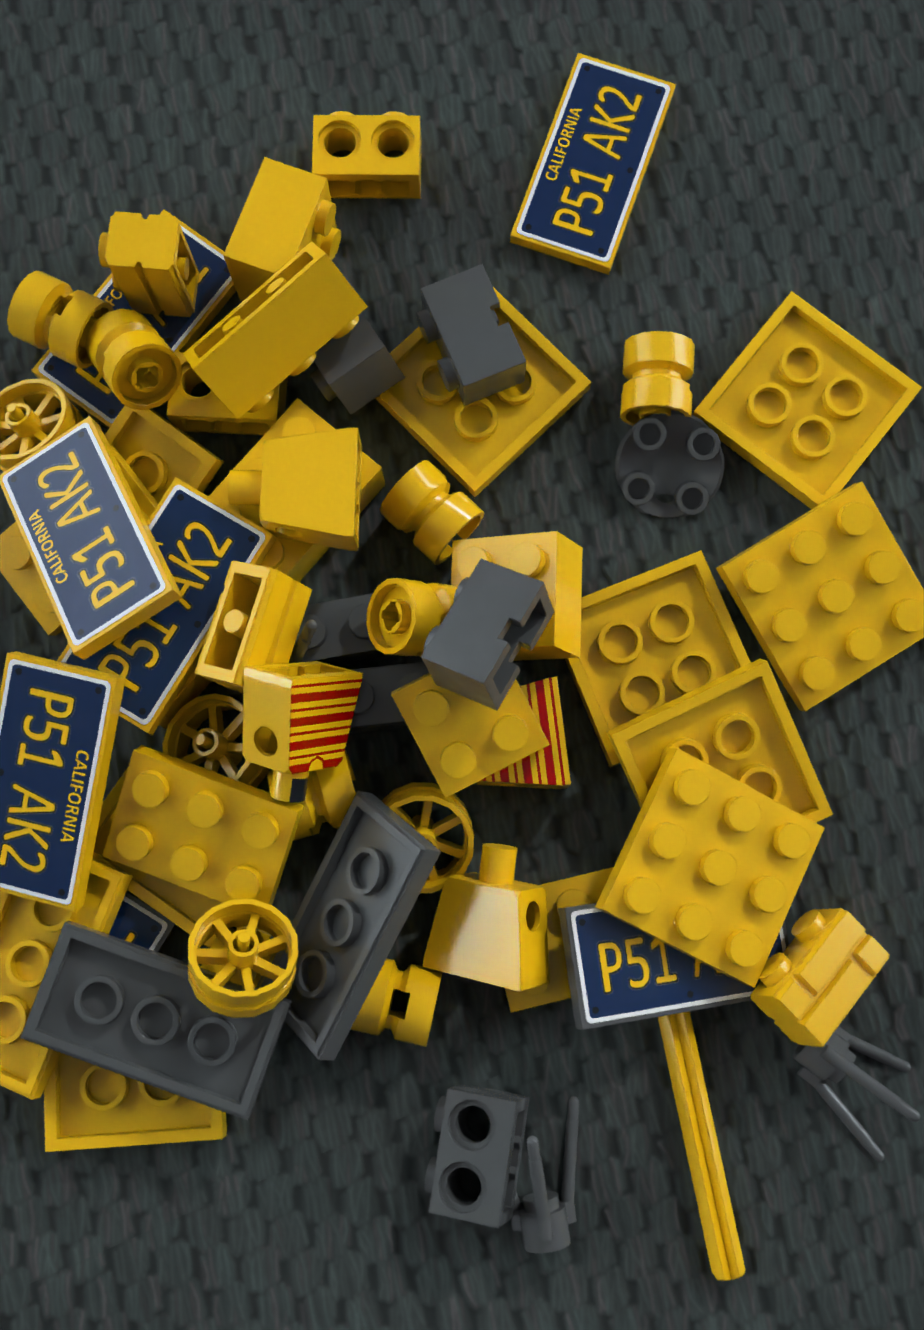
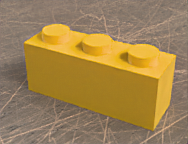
[183,241,368,419]

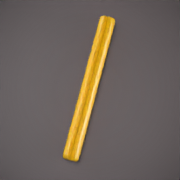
[658,1011,746,1281]

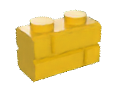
[98,211,199,317]
[194,560,312,693]
[750,908,890,1047]

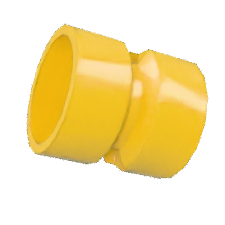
[7,270,113,369]
[85,309,182,410]
[620,331,695,426]
[379,460,484,565]
[366,578,458,656]
[267,750,356,841]
[350,959,443,1047]

